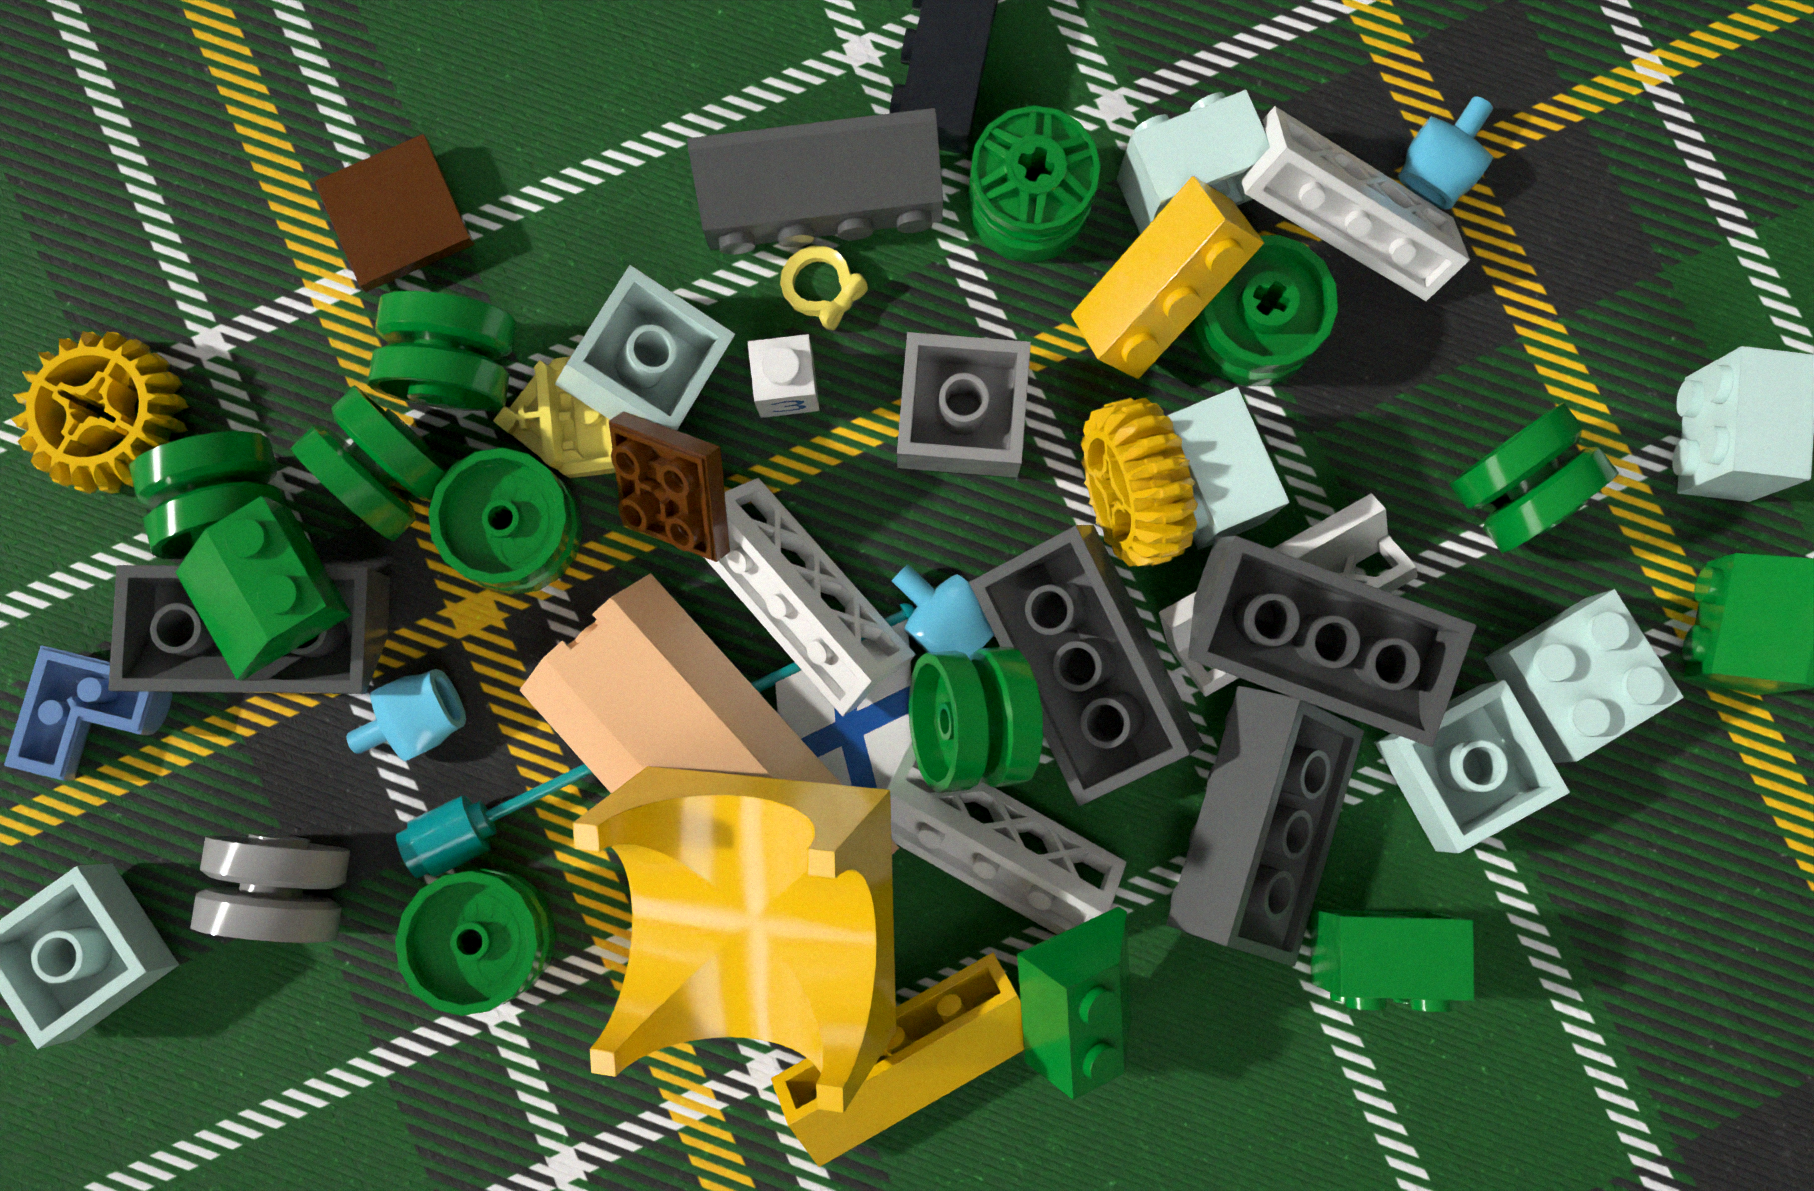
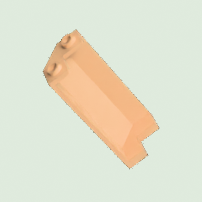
[520,573,899,854]

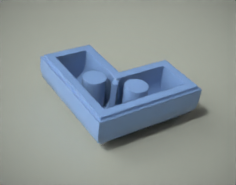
[4,645,172,781]

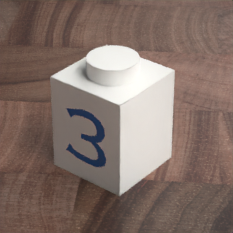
[747,334,820,418]

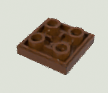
[314,134,475,292]
[609,411,730,562]

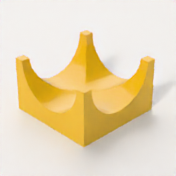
[573,766,896,1113]

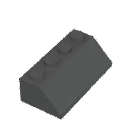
[687,108,943,255]
[969,525,1204,806]
[1188,536,1476,747]
[108,565,390,694]
[1166,686,1364,967]

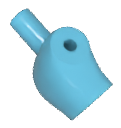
[1398,97,1493,209]
[892,564,994,658]
[346,669,466,762]

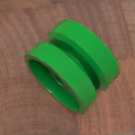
[1190,235,1338,387]
[367,291,516,411]
[290,385,448,542]
[1449,402,1619,554]
[129,431,289,559]
[428,448,583,595]
[909,646,1043,793]
[395,868,556,1016]

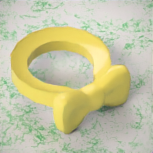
[780,246,868,331]

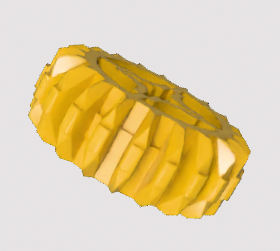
[11,331,189,494]
[1081,398,1198,567]

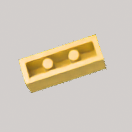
[1071,176,1264,379]

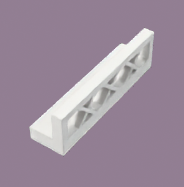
[1241,106,1470,301]
[705,478,916,717]
[1159,493,1417,697]
[886,741,1127,935]

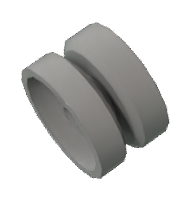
[190,833,350,943]

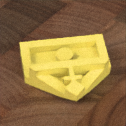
[493,356,616,478]

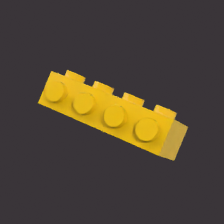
[771,952,1024,1167]

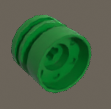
[967,105,1101,263]

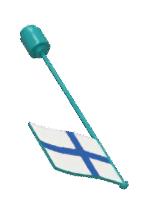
[396,603,934,878]

